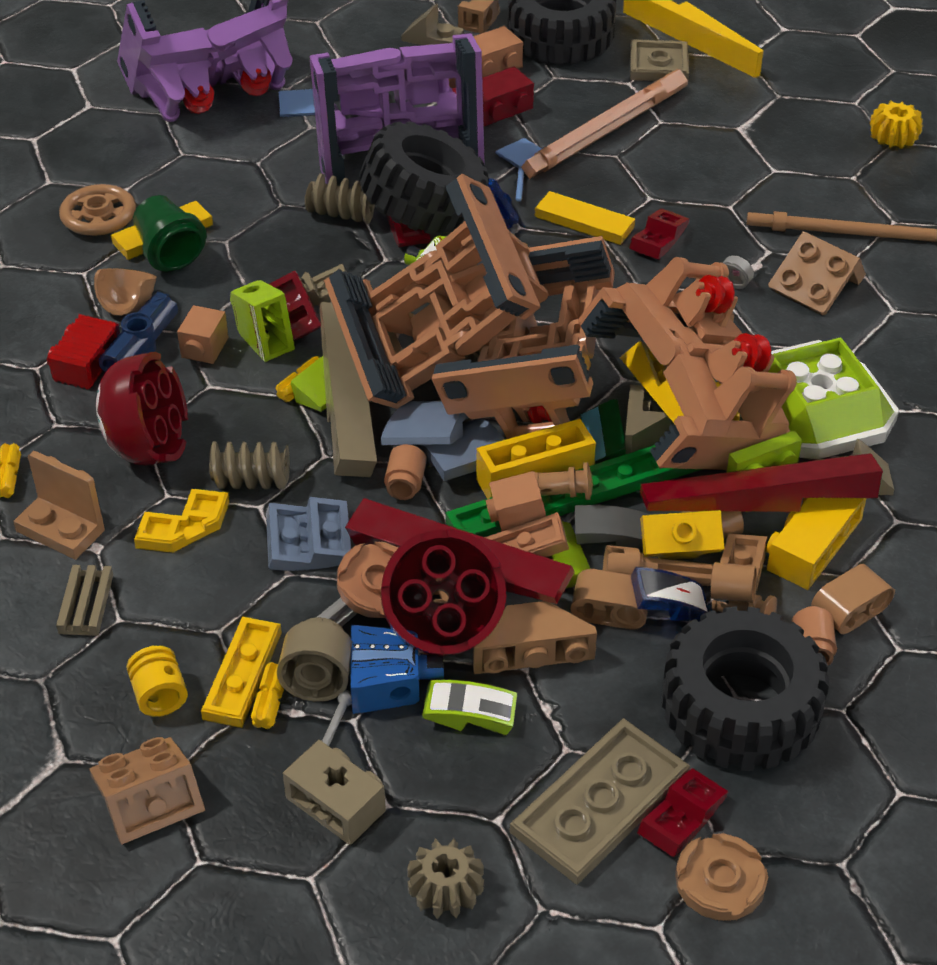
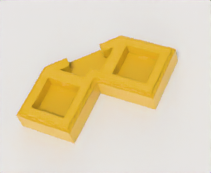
[134,489,229,553]

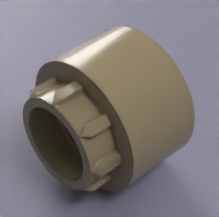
[277,617,352,702]

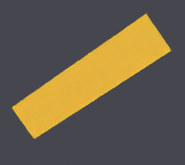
[619,340,684,424]

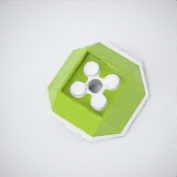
[768,337,899,459]

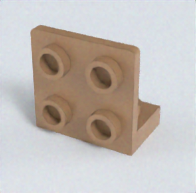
[768,231,866,315]
[13,451,105,560]
[89,737,205,845]

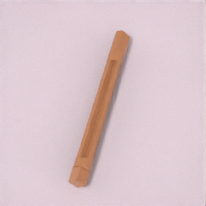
[521,69,688,179]

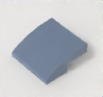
[381,401,469,445]
[416,418,505,481]
[266,497,351,571]

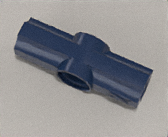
[98,292,178,372]

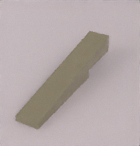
[320,302,377,477]

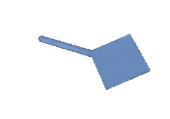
[279,89,315,117]
[496,138,542,202]

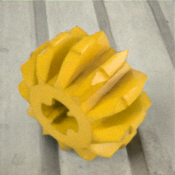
[870,101,923,149]

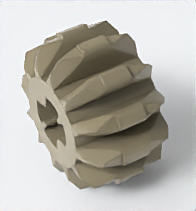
[407,838,484,919]

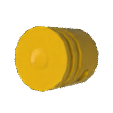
[126,645,188,717]

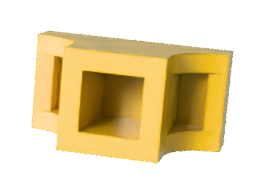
[640,510,725,560]

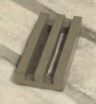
[56,565,113,636]

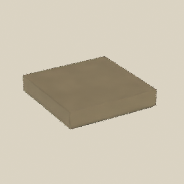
[630,40,689,81]

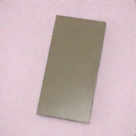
[510,718,690,885]

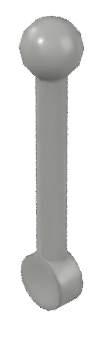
[322,690,352,746]

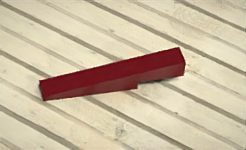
[640,453,883,512]
[345,498,575,604]

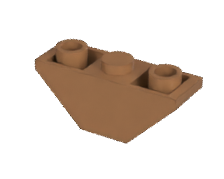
[473,601,597,674]

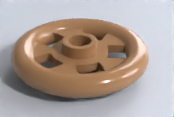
[59,184,136,236]

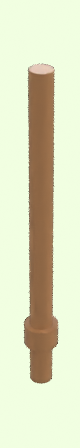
[746,211,937,242]

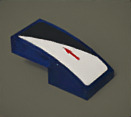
[630,567,709,621]

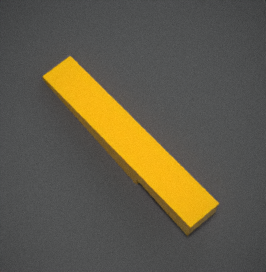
[623,0,764,78]

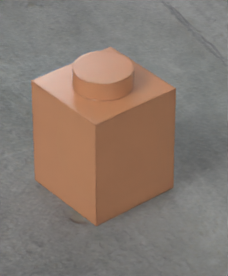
[177,305,229,364]
[486,471,546,531]

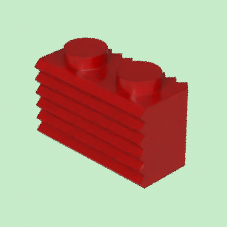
[47,314,120,390]

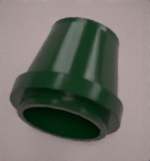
[133,195,207,271]

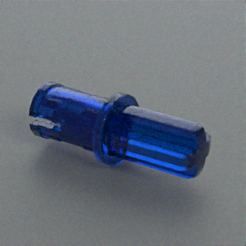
[488,178,519,228]

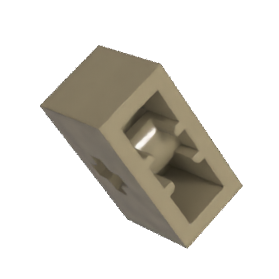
[283,740,386,846]

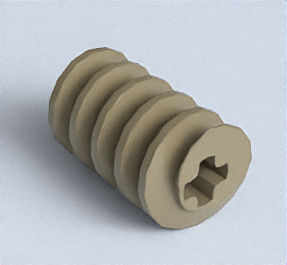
[305,173,375,224]
[209,442,290,490]

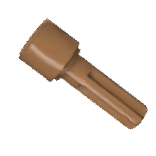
[602,545,713,586]

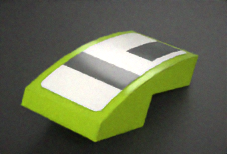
[422,680,517,735]

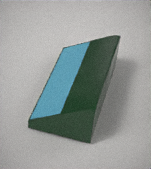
[580,399,626,464]

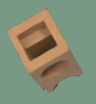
[458,0,500,34]

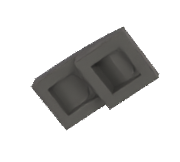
[575,505,650,550]

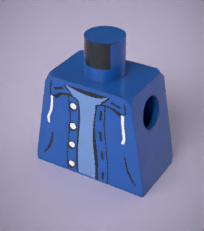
[351,625,444,714]

